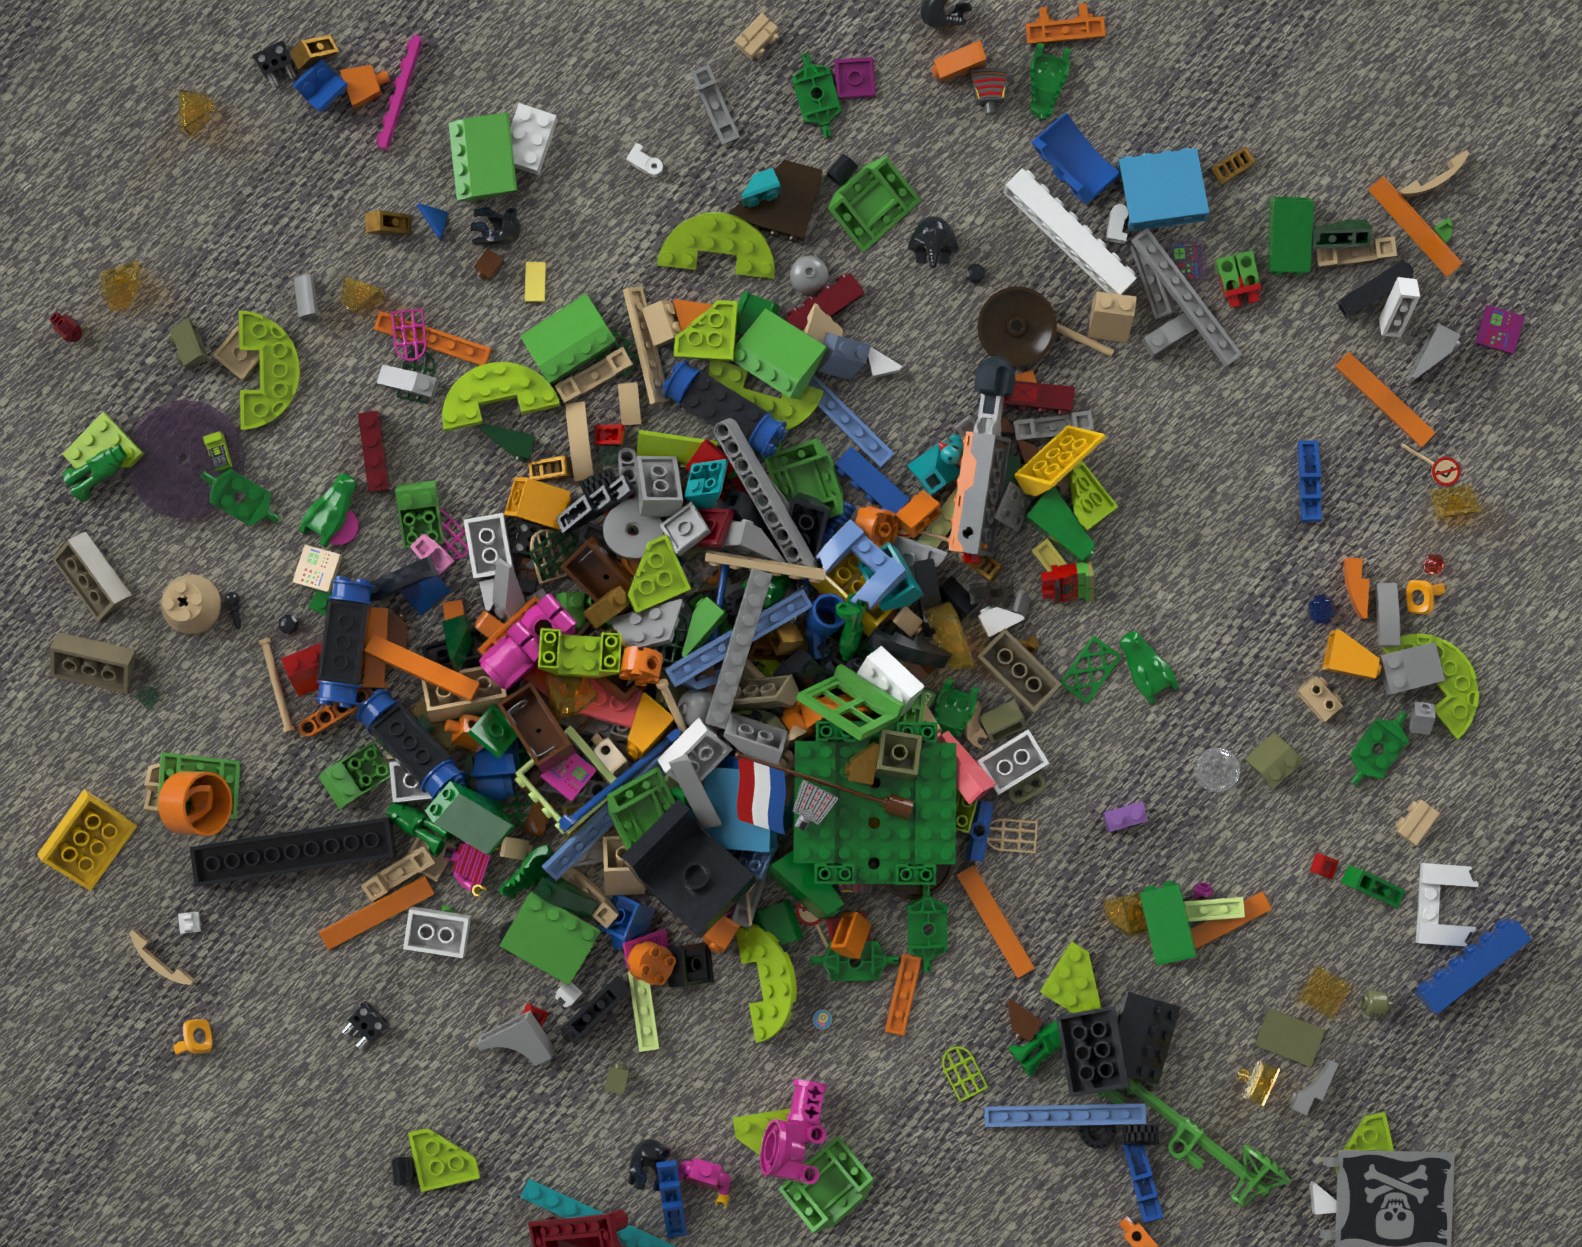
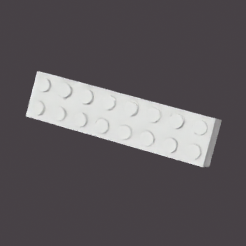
[1003,168,1136,295]

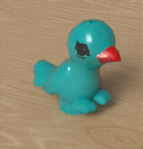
[939,434,964,465]

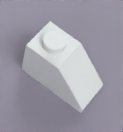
[977,606,1024,638]

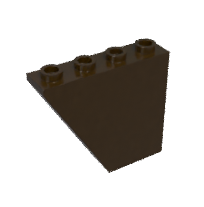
[728,160,823,243]

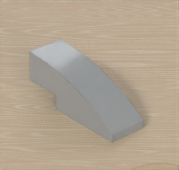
[1375,583,1400,647]

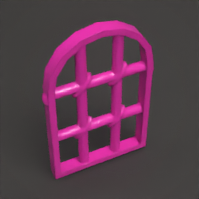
[391,308,427,361]
[440,508,469,559]

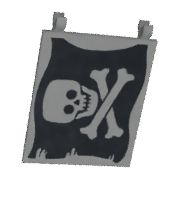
[1320,1150,1455,1247]

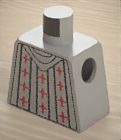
[792,780,838,831]

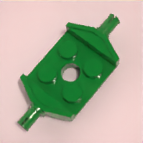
[792,53,842,139]
[200,468,280,526]
[1349,710,1409,787]
[906,885,948,972]
[809,939,899,981]

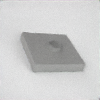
[660,502,711,556]

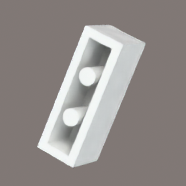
[1379,277,1420,338]

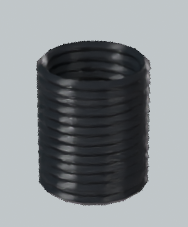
[826,154,858,186]
[391,1157,415,1186]

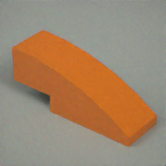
[1344,557,1370,620]

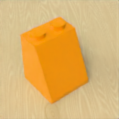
[504,477,571,530]
[1322,629,1382,680]
[626,692,674,762]

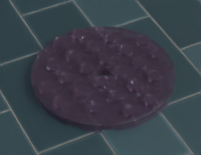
[125,400,245,519]

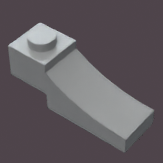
[1288,1059,1339,1116]

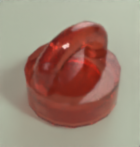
[1423,554,1444,574]

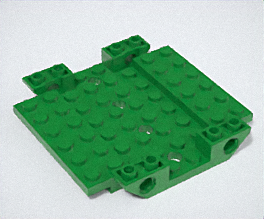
[793,721,956,885]

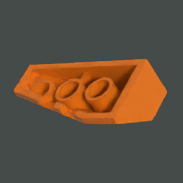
[702,915,740,954]

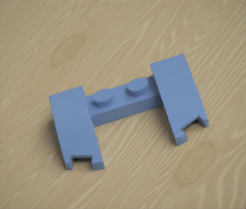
[816,519,907,609]

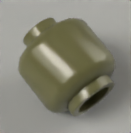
[1361,990,1392,1018]

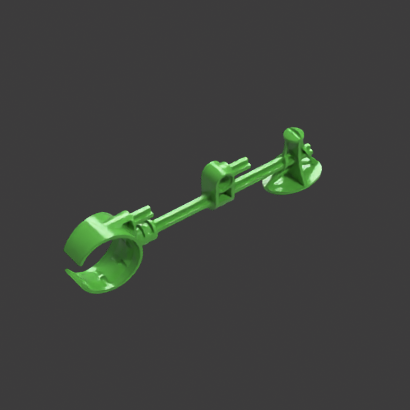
[1096,1077,1291,1207]

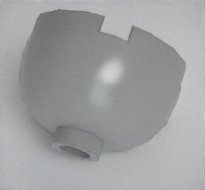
[790,255,829,295]
[678,688,713,727]

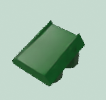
[736,292,780,335]
[754,899,803,946]

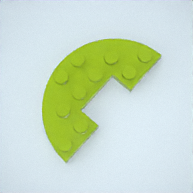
[657,212,775,279]
[239,311,300,430]
[708,360,825,430]
[442,362,560,432]
[1380,634,1479,740]
[736,924,797,1043]

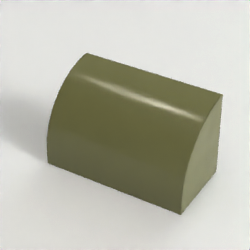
[979,700,1027,744]

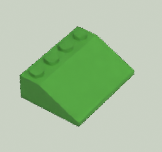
[449,112,517,203]
[520,294,618,386]
[733,309,828,399]
[499,891,601,985]

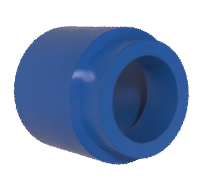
[806,593,845,636]
[476,773,515,801]

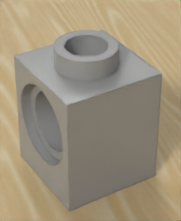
[1409,701,1436,735]

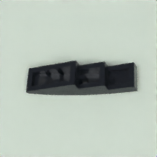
[556,475,635,534]
[914,558,945,639]
[866,628,952,668]

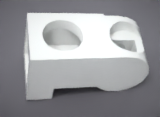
[626,143,663,177]
[1105,204,1128,244]

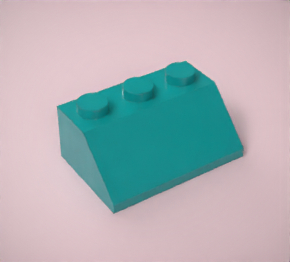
[857,542,924,611]

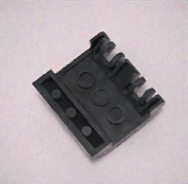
[1118,991,1181,1084]

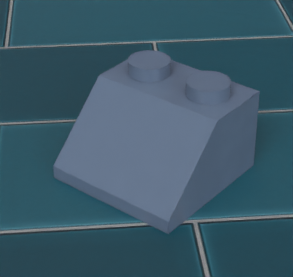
[816,333,871,380]

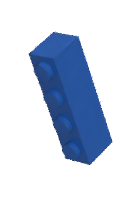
[835,446,910,517]

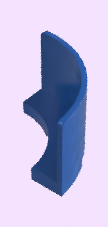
[1031,113,1120,204]
[470,710,523,777]

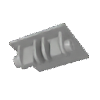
[994,482,1034,532]

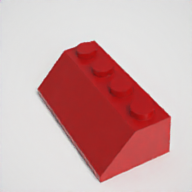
[281,642,365,696]

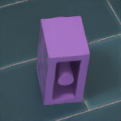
[1102,801,1148,832]

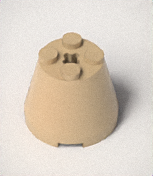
[161,575,222,634]

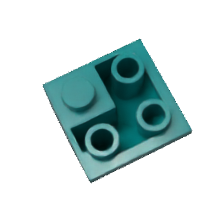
[741,168,781,208]
[907,443,960,496]
[684,459,728,510]

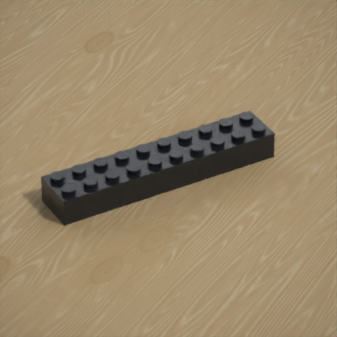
[189,817,397,887]

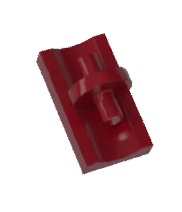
[49,311,82,343]

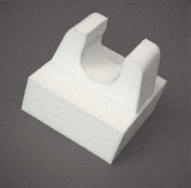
[178,912,201,934]
[555,982,583,1007]

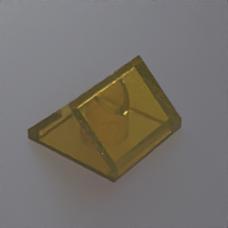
[1431,484,1481,521]

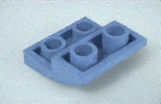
[738,842,779,880]

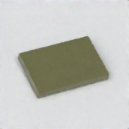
[1254,1008,1325,1067]

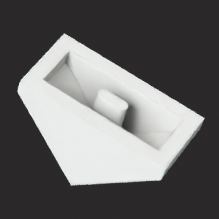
[868,347,902,378]
[479,578,495,613]
[1309,1181,1336,1215]

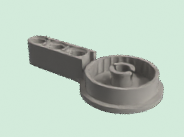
[603,448,663,560]

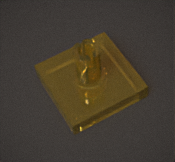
[1297,965,1352,1020]
[1237,1060,1280,1106]

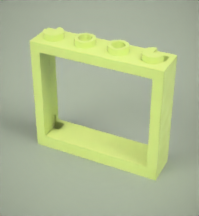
[515,725,623,835]

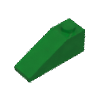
[1341,865,1406,909]

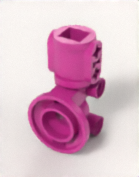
[479,593,577,691]
[760,1079,827,1184]

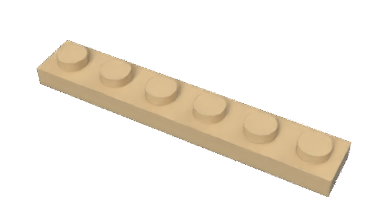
[623,287,670,404]
[705,550,827,583]

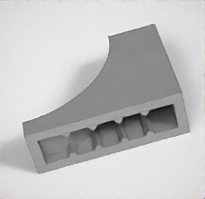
[476,1011,555,1066]

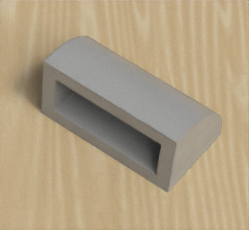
[294,274,319,319]

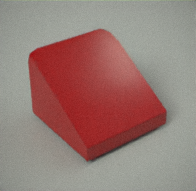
[1310,853,1339,879]
[521,1003,548,1028]

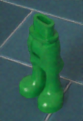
[63,444,127,502]
[836,593,867,661]
[385,802,453,857]
[1008,1020,1061,1078]

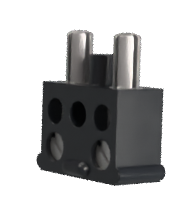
[252,41,296,88]
[512,519,554,557]
[342,1001,390,1049]

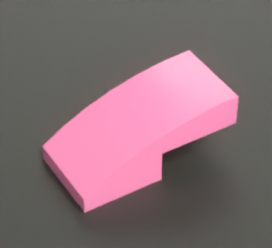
[410,534,455,575]

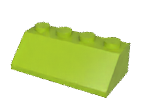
[636,430,719,468]

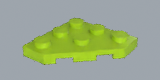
[674,300,738,361]
[62,412,144,469]
[1068,461,1118,530]
[627,534,691,614]
[1039,941,1101,1013]
[733,1108,791,1155]
[1335,1112,1394,1175]
[408,1128,481,1192]

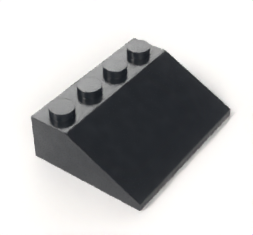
[1056,1006,1130,1097]

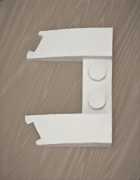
[1416,863,1478,946]

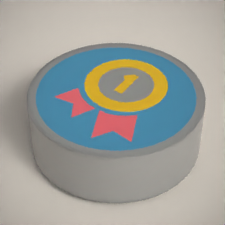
[812,1009,832,1030]

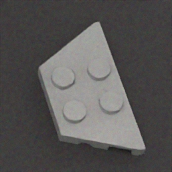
[892,536,950,578]
[609,599,684,650]

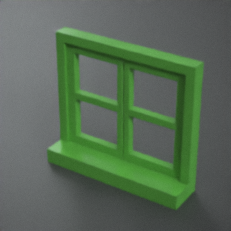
[796,664,905,741]

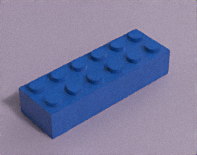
[1414,919,1532,1014]

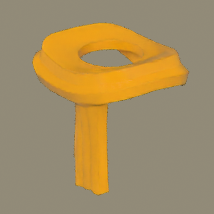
[1406,580,1446,614]
[173,1019,213,1055]

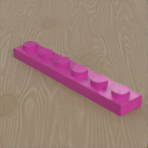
[376,34,423,152]

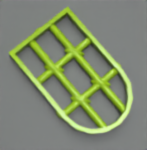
[942,1046,988,1102]

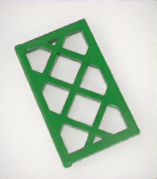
[1060,635,1122,704]

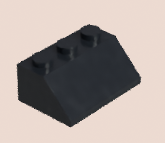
[779,492,830,564]
[422,630,483,671]
[772,646,842,698]

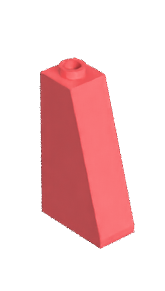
[937,731,996,804]

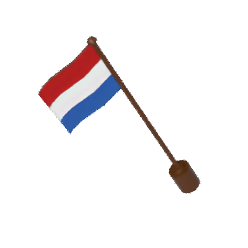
[735,751,914,835]

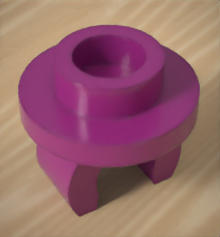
[1193,882,1213,900]

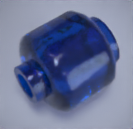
[1308,595,1335,624]

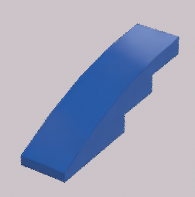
[1298,440,1322,523]
[1122,1142,1164,1224]
[656,1160,688,1238]

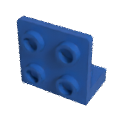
[293,58,348,112]

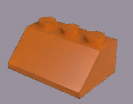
[800,694,874,728]

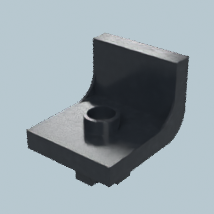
[622,799,757,939]

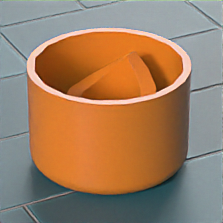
[158,771,232,836]

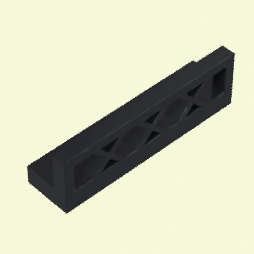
[370,556,438,602]

